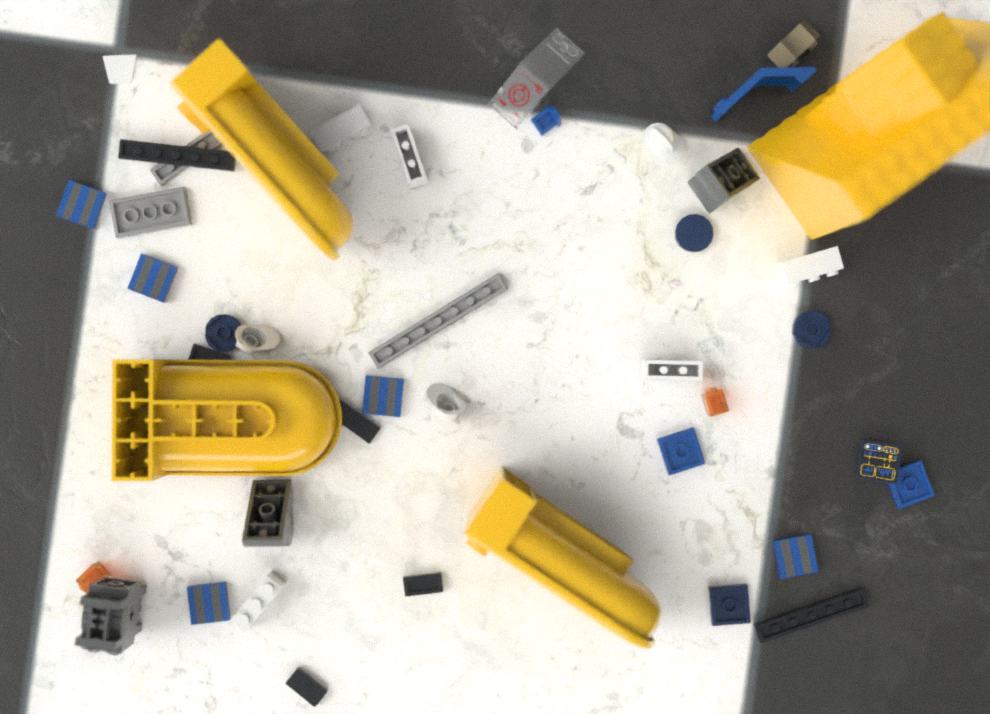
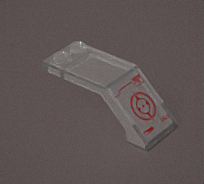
[488,28,585,130]

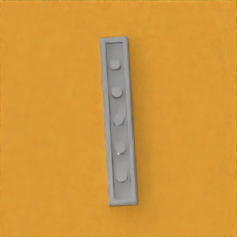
[150,130,223,186]

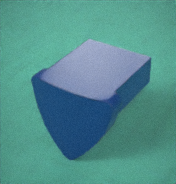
[531,105,561,136]

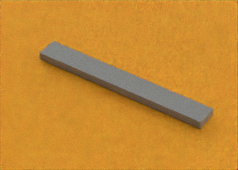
[368,273,508,369]

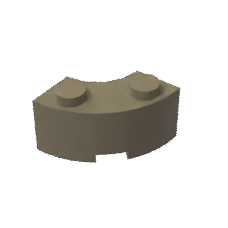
[767,19,821,68]

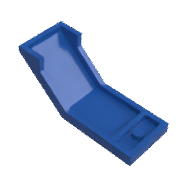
[711,67,817,122]

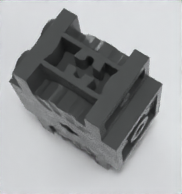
[74,577,147,655]

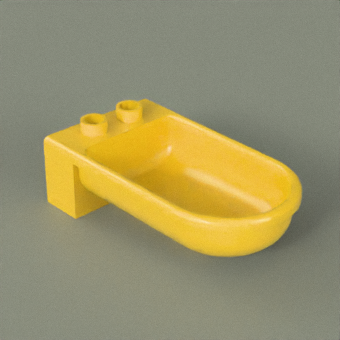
[170,39,354,261]
[111,359,343,481]
[464,467,661,649]

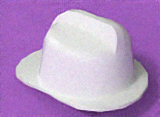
[643,123,685,164]
[235,325,280,355]
[426,383,466,423]

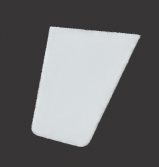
[103,54,137,84]

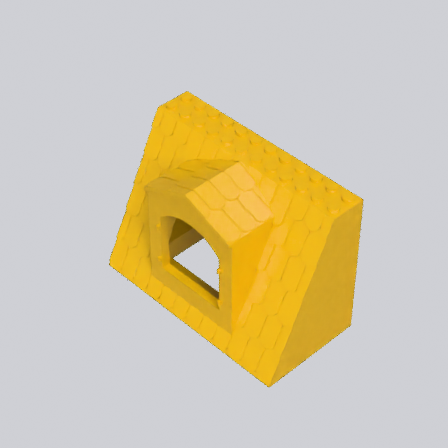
[747,11,990,240]

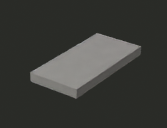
[109,187,192,239]

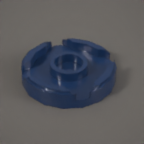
[675,214,714,252]
[792,311,831,348]
[205,314,242,352]

